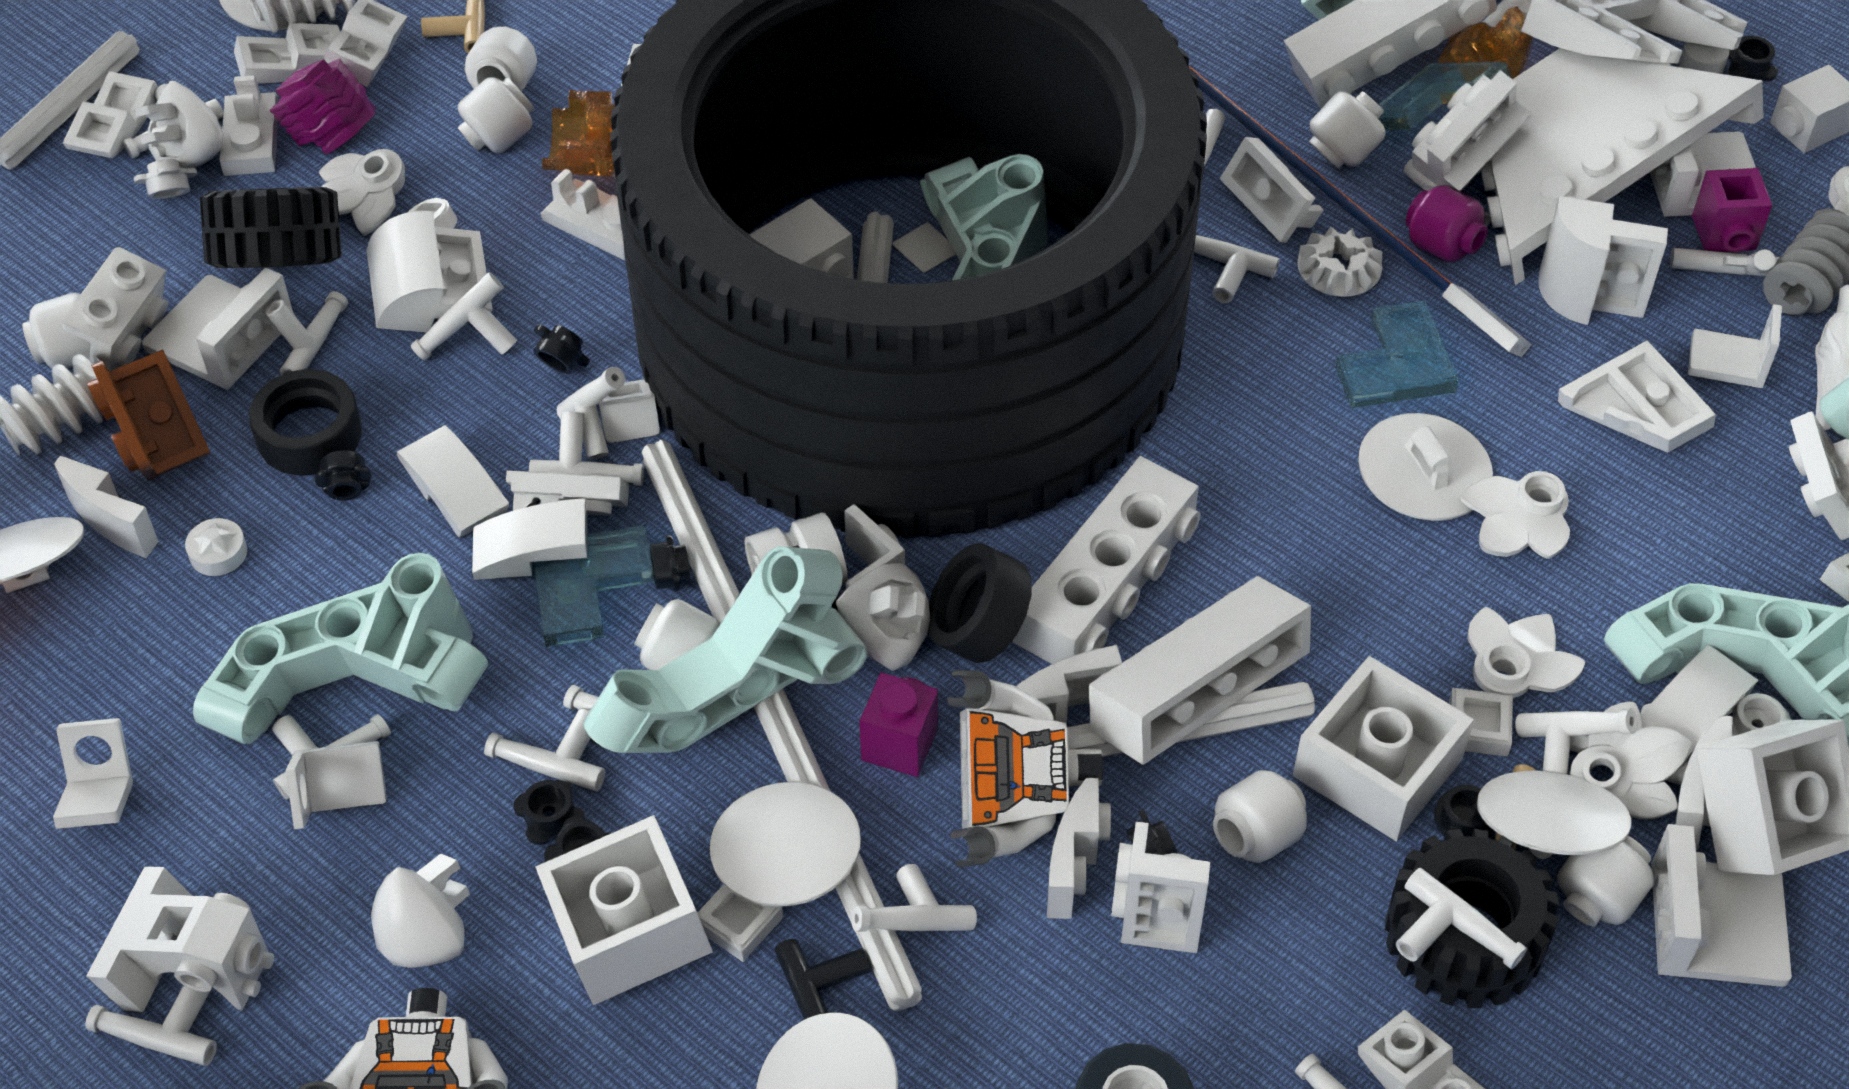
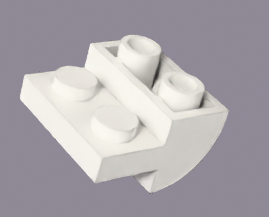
[1412,70,1532,192]
[1538,196,1668,325]
[366,211,492,332]

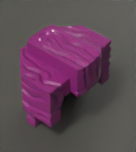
[269,59,376,154]

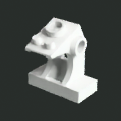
[86,867,274,1012]

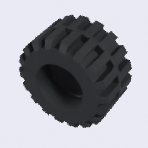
[199,187,342,268]
[1385,829,1559,1008]

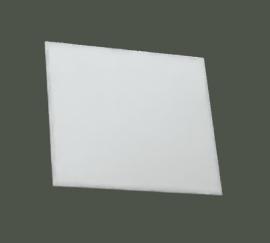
[892,222,956,273]

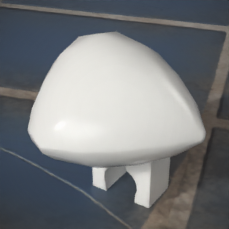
[134,81,224,168]
[836,562,930,671]
[371,854,470,968]

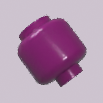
[1405,185,1488,263]

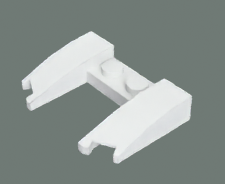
[1521,0,1747,64]

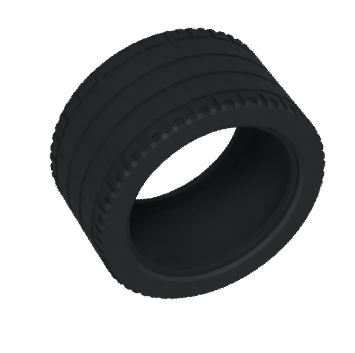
[610,0,1207,538]

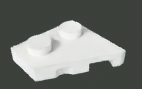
[1558,340,1716,453]

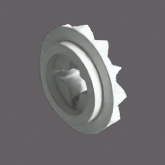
[1297,226,1383,297]

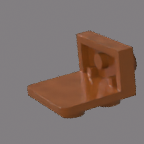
[87,349,211,481]

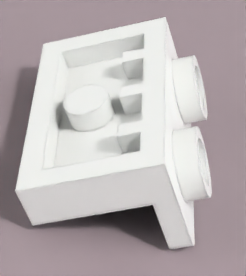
[1111,822,1210,953]

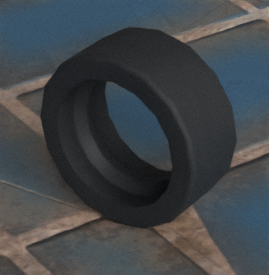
[249,369,362,476]
[928,543,1032,663]

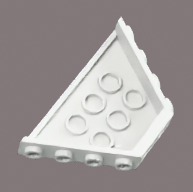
[1481,48,1764,286]

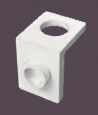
[1688,304,1782,388]
[844,504,905,589]
[53,718,133,829]
[286,741,387,829]

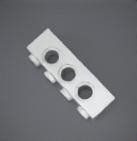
[1013,456,1201,664]

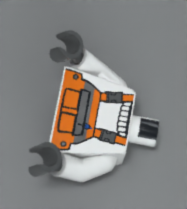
[947,670,1103,868]
[298,988,508,1089]

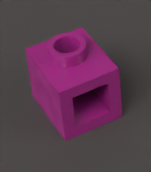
[1692,168,1772,252]
[859,672,938,777]

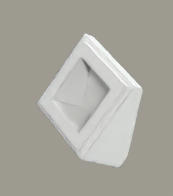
[598,379,660,443]

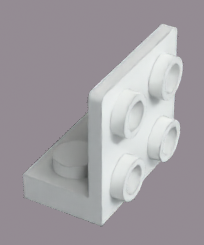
[1650,132,1756,217]
[142,268,294,390]
[1651,824,1792,987]

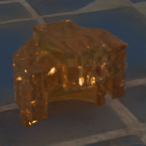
[1438,6,1534,87]
[542,90,615,176]

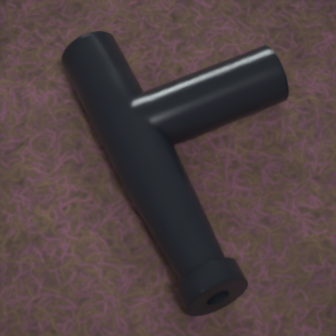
[774,939,871,1020]

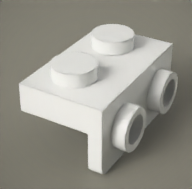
[62,247,168,371]
[1789,411,1849,541]

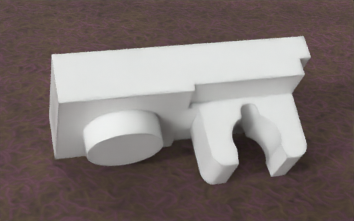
[220,75,279,176]
[1220,137,1323,243]
[541,169,626,261]
[506,470,629,515]

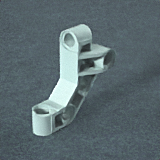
[920,154,1049,281]
[584,546,868,753]
[193,553,489,744]
[1604,583,1849,745]

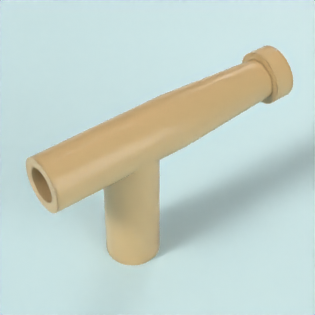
[421,0,485,53]

